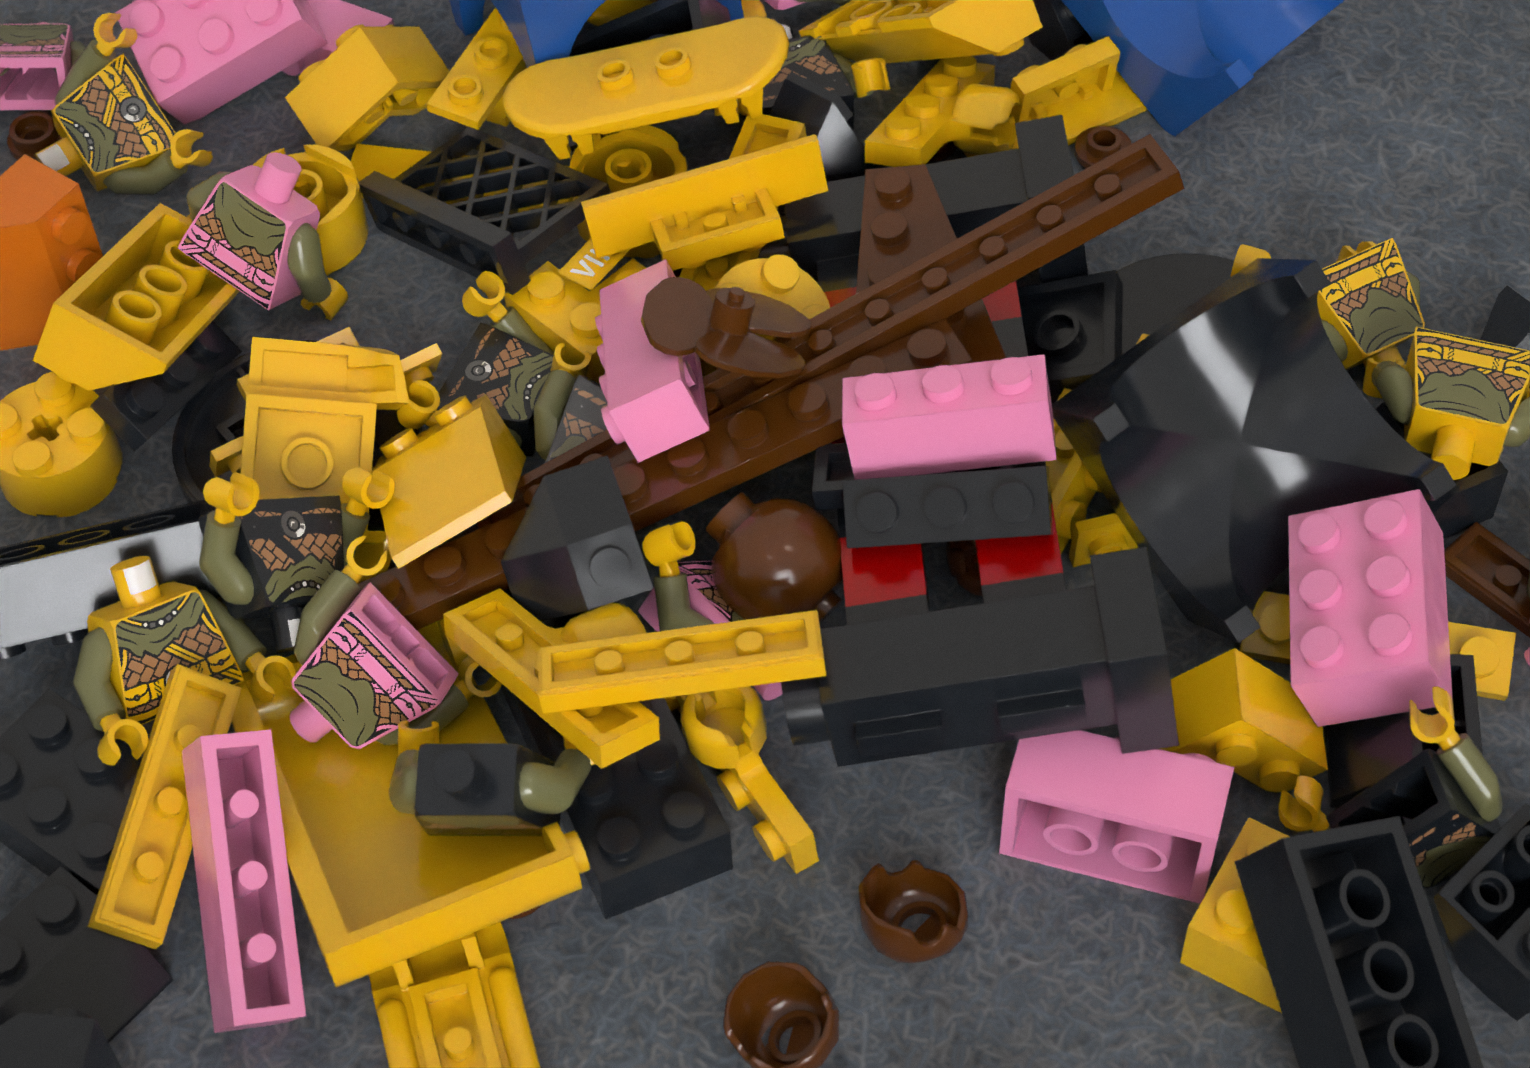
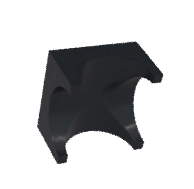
[1052,258,1456,643]

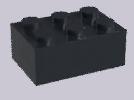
[0,688,144,896]

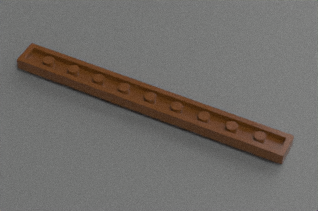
[358,318,973,630]

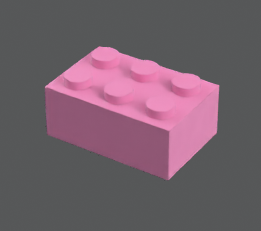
[115,0,328,124]
[1288,489,1453,727]
[999,730,1234,904]

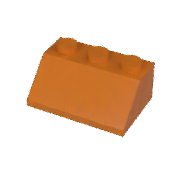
[0,154,103,351]

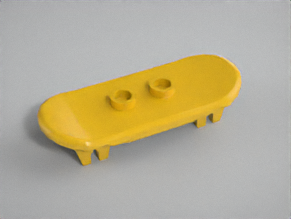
[502,16,789,160]
[369,922,541,1068]

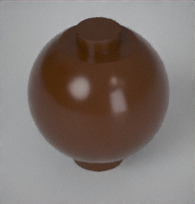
[705,492,843,625]

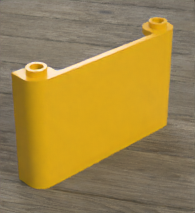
[231,619,590,988]

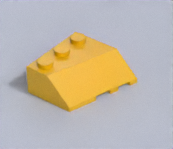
[799,0,1042,64]

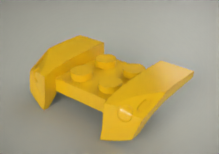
[240,337,409,583]

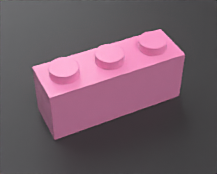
[842,354,1056,480]

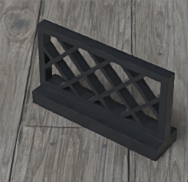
[359,127,611,295]

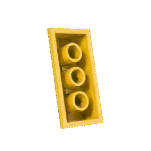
[33,203,240,391]

